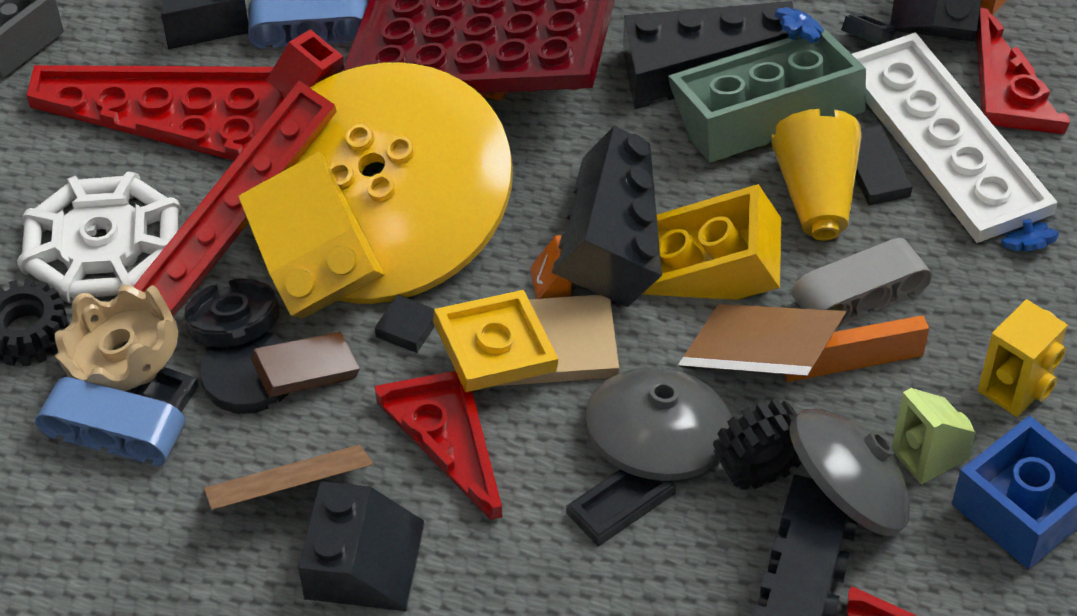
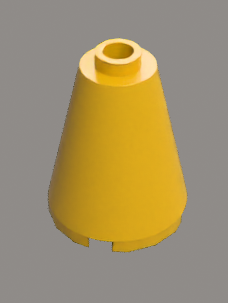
[772,109,862,241]

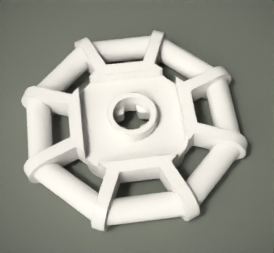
[17,171,182,303]

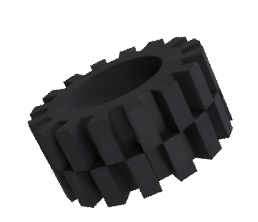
[0,279,69,366]
[713,399,802,490]

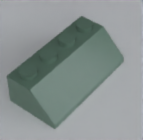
[669,27,866,163]

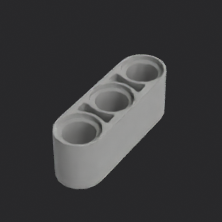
[792,238,932,326]

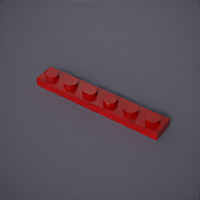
[133,81,337,317]

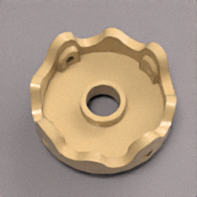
[55,285,178,391]

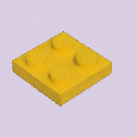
[433,290,559,392]

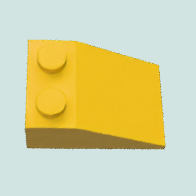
[239,151,385,319]
[643,184,781,300]

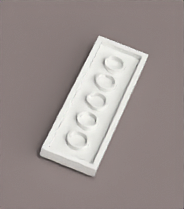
[852,32,1058,243]

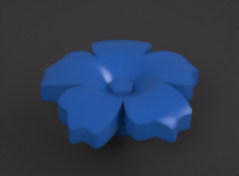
[774,7,824,44]
[1001,219,1059,251]

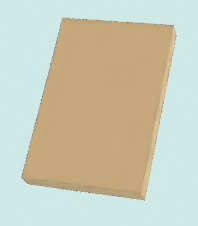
[496,295,619,386]

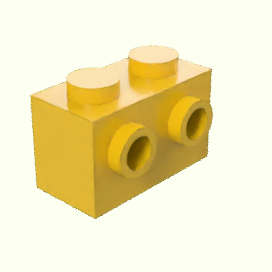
[977,299,1068,417]

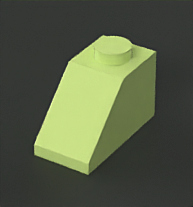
[892,388,976,484]

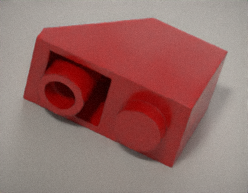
[266,29,344,98]

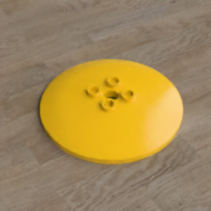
[249,62,513,304]

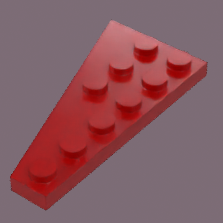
[26,65,284,161]

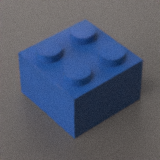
[952,415,1077,570]

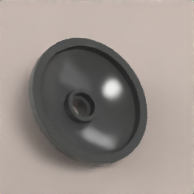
[585,367,732,481]
[790,409,910,536]

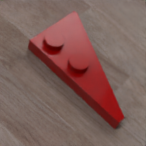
[976,8,1070,135]
[374,371,503,520]

